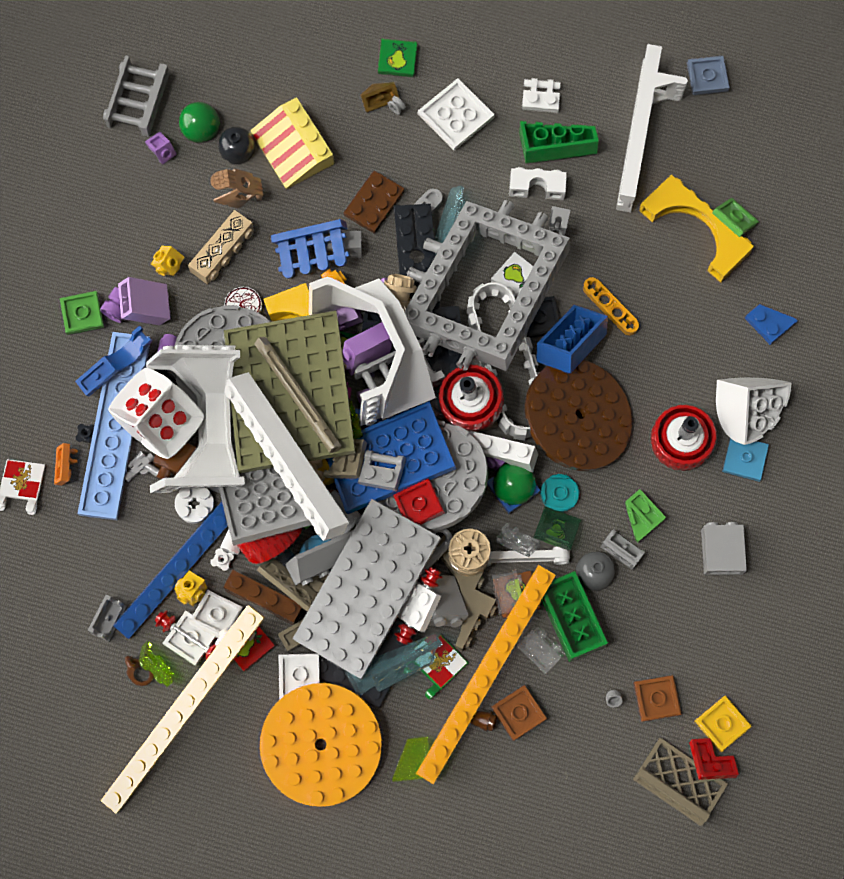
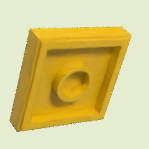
[694,696,752,752]

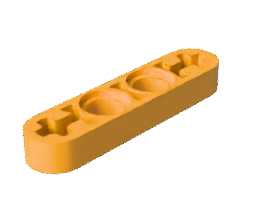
[583,277,639,336]

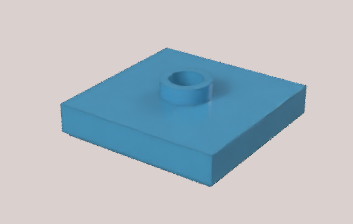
[722,438,769,482]

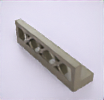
[257,558,317,612]

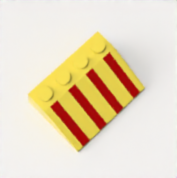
[250,97,334,189]

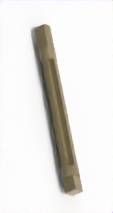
[254,337,341,453]

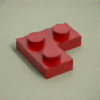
[689,738,739,780]

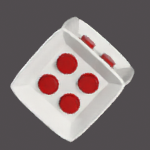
[108,368,205,459]

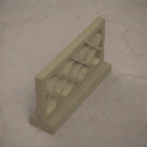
[633,738,728,826]

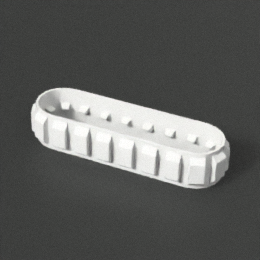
[467,281,540,440]

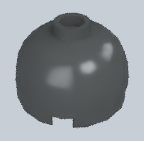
[576,552,615,591]

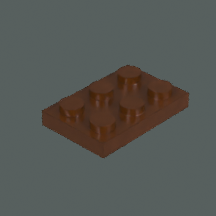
[344,171,405,234]

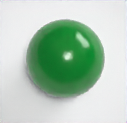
[179,102,220,143]
[493,463,536,505]

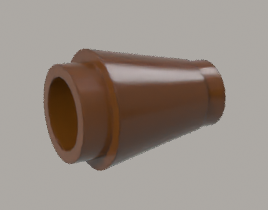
[470,711,497,732]

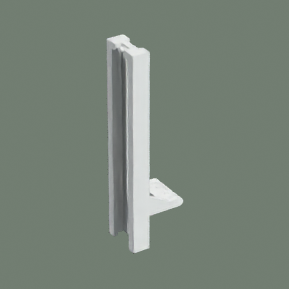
[616,44,688,212]

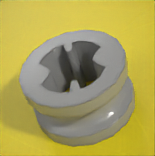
[388,96,405,115]

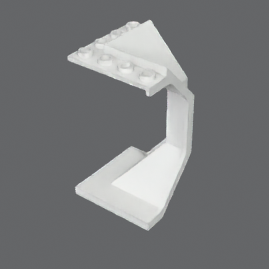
[309,276,436,426]
[146,345,245,493]

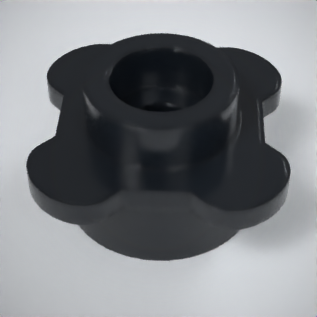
[75,424,94,443]

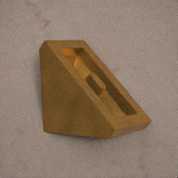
[361,82,399,112]

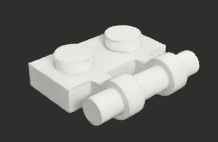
[522,78,560,113]

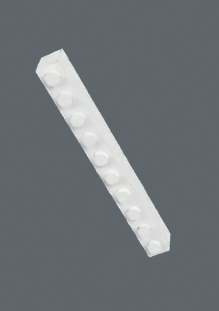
[224,372,349,541]

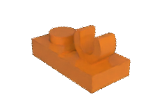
[54,443,78,486]

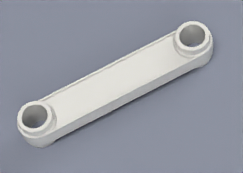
[487,546,570,566]

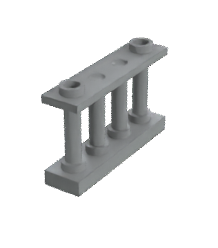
[103,55,169,137]
[354,338,445,390]

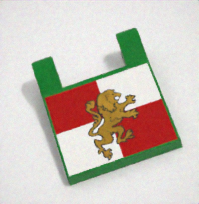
[403,635,468,700]

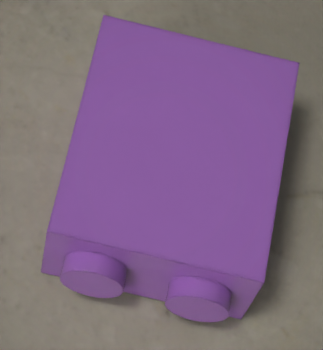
[343,322,392,375]

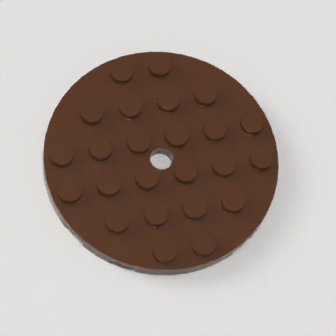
[525,360,632,471]

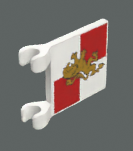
[0,459,45,515]

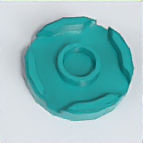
[540,474,579,513]

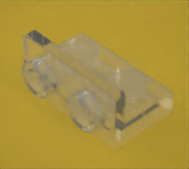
[492,570,522,615]
[517,627,565,674]

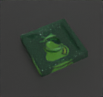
[533,506,581,551]

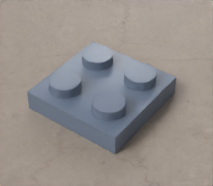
[687,56,729,95]

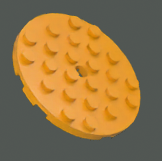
[260,683,382,807]

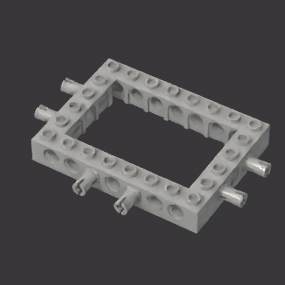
[404,200,570,371]

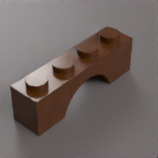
[223,570,304,625]

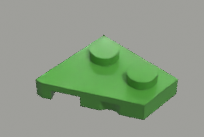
[625,489,666,543]

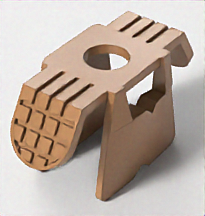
[211,169,263,208]

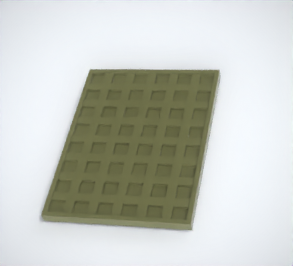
[224,310,356,473]

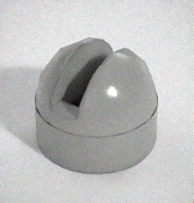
[606,690,622,708]

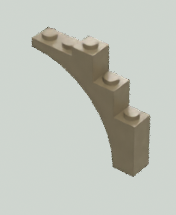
[438,535,497,652]

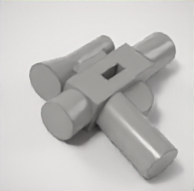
[125,451,159,482]

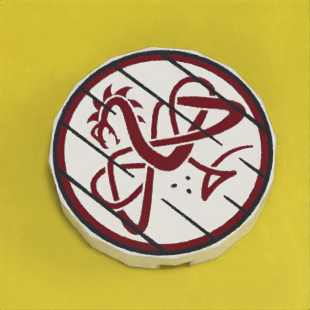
[224,287,262,313]

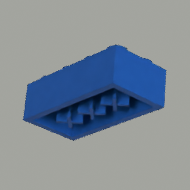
[537,305,608,374]

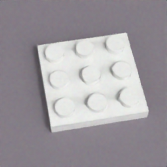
[418,78,495,151]

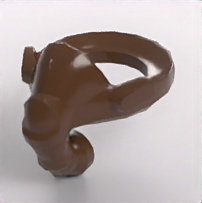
[125,656,155,686]

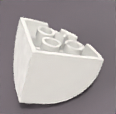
[716,378,792,445]

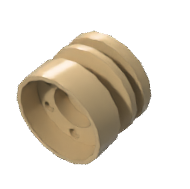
[448,529,491,577]

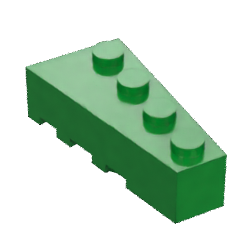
[519,121,599,163]

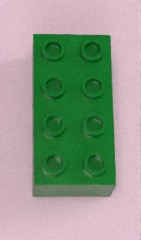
[541,571,608,663]

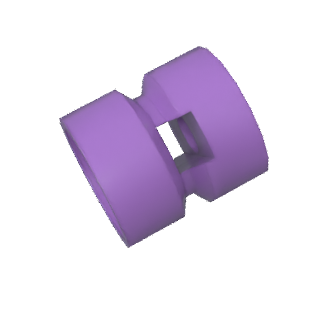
[100,287,123,323]

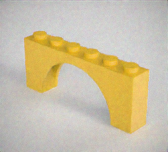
[639,175,754,283]
[263,283,309,322]

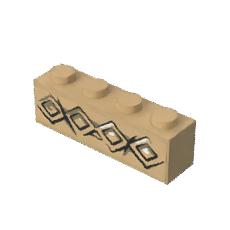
[188,210,254,285]

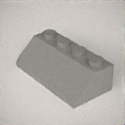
[285,530,354,586]

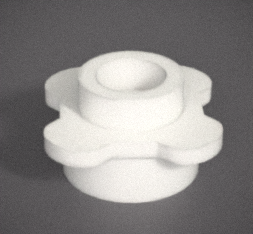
[211,548,234,571]

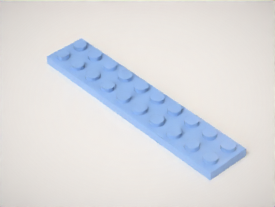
[78,332,150,520]

